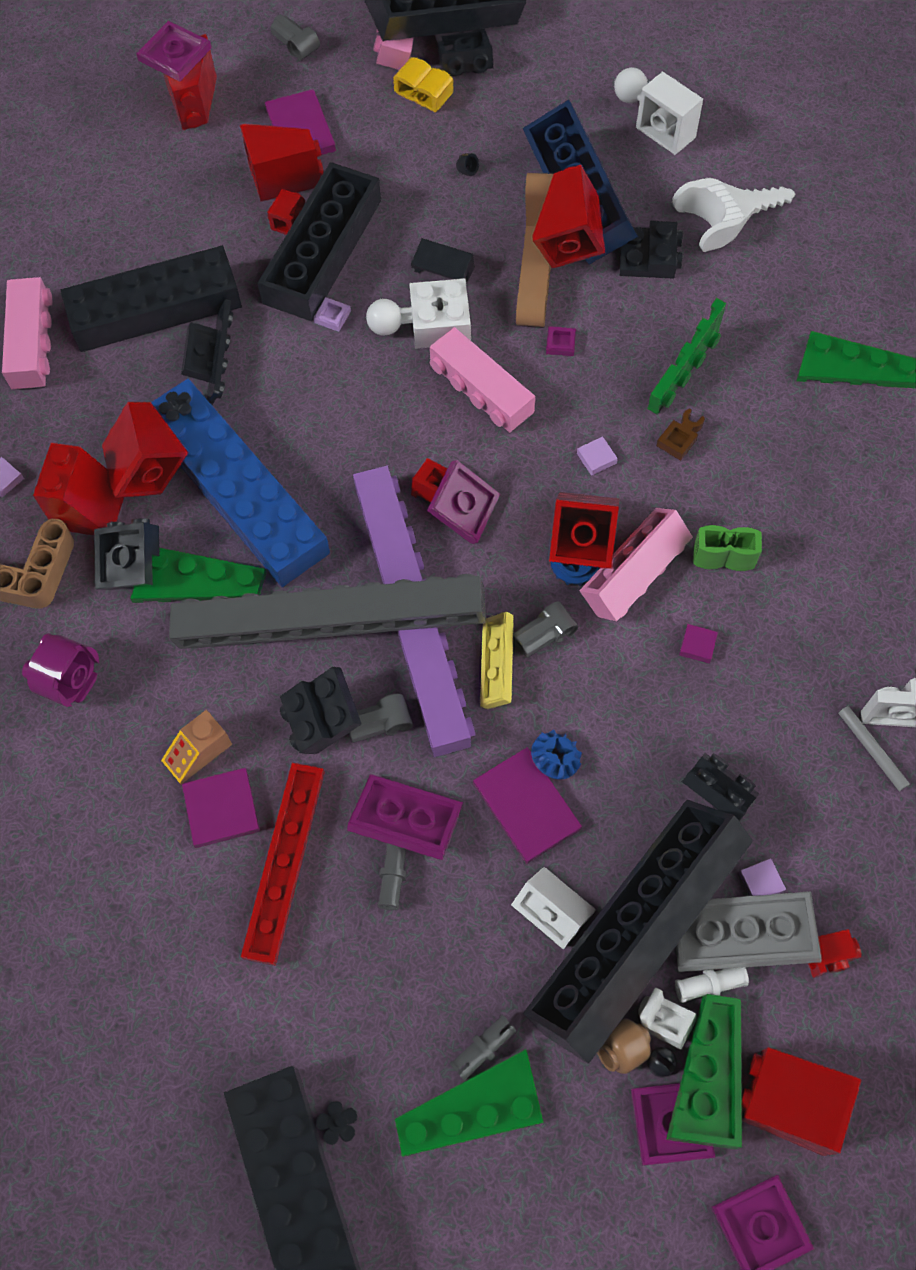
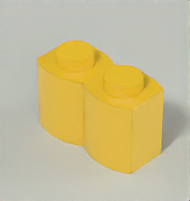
[393,57,453,112]

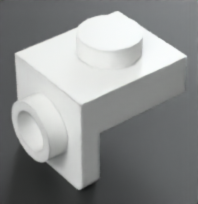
[638,988,697,1049]

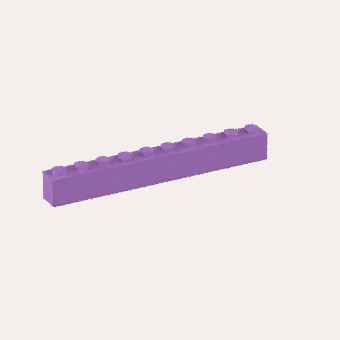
[353,465,475,757]

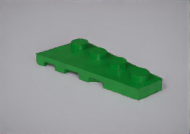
[648,298,726,414]
[796,331,916,388]
[130,548,266,603]
[666,994,742,1149]
[395,1049,544,1157]

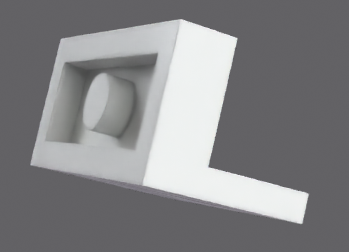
[511,867,596,949]

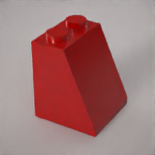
[163,34,217,130]
[240,124,324,202]
[532,165,605,269]
[102,402,189,498]
[33,443,124,535]
[549,492,619,569]
[742,1047,862,1156]

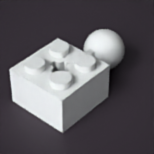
[614,68,703,155]
[366,278,471,349]

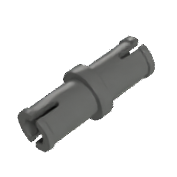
[377,843,406,911]
[450,1015,517,1081]

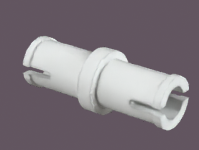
[675,967,749,1003]

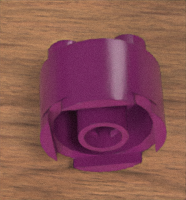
[22,633,99,707]

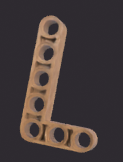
[516,173,553,327]
[0,519,74,609]

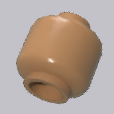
[597,1019,651,1074]

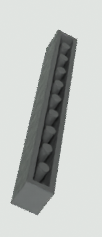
[169,574,486,649]

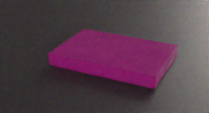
[264,89,336,155]
[473,747,582,864]
[347,774,463,860]

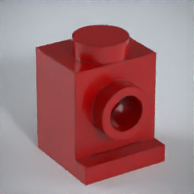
[267,189,305,235]
[411,458,448,502]
[808,929,861,978]

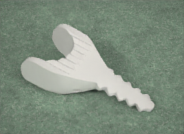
[672,178,795,252]

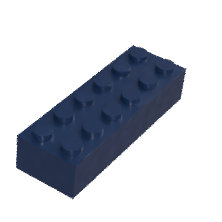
[522,100,638,265]

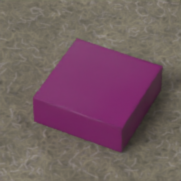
[546,326,576,356]
[679,624,718,664]

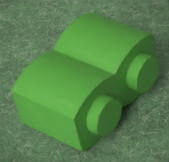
[693,525,762,571]

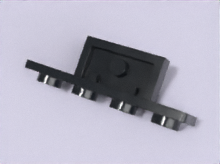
[181,299,234,405]

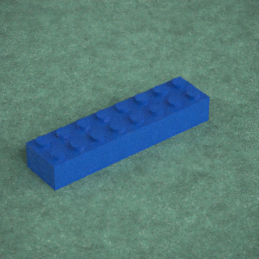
[151,378,330,587]

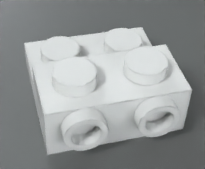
[860,678,916,727]

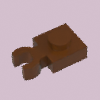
[656,408,705,461]

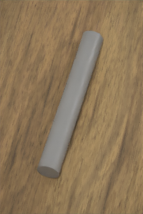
[838,706,910,792]

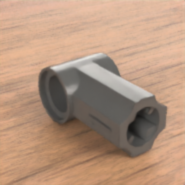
[270,14,320,61]
[513,601,579,658]
[350,694,413,743]

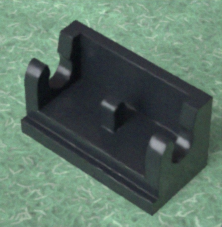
[411,238,475,284]

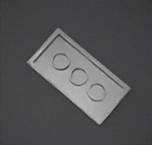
[676,891,821,972]

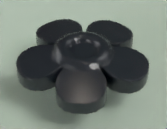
[159,391,192,421]
[316,1101,357,1145]

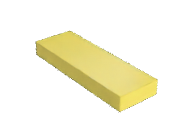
[480,612,513,709]

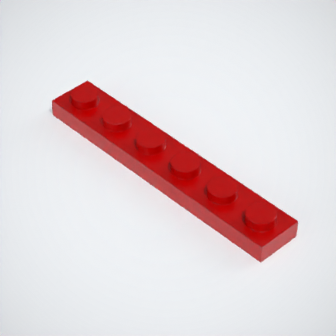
[241,763,325,966]

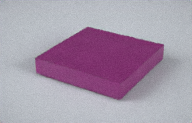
[136,21,212,81]
[427,460,500,544]
[182,768,260,848]
[631,1083,715,1166]
[711,1175,814,1270]

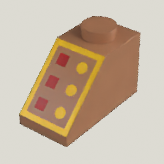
[161,709,232,785]

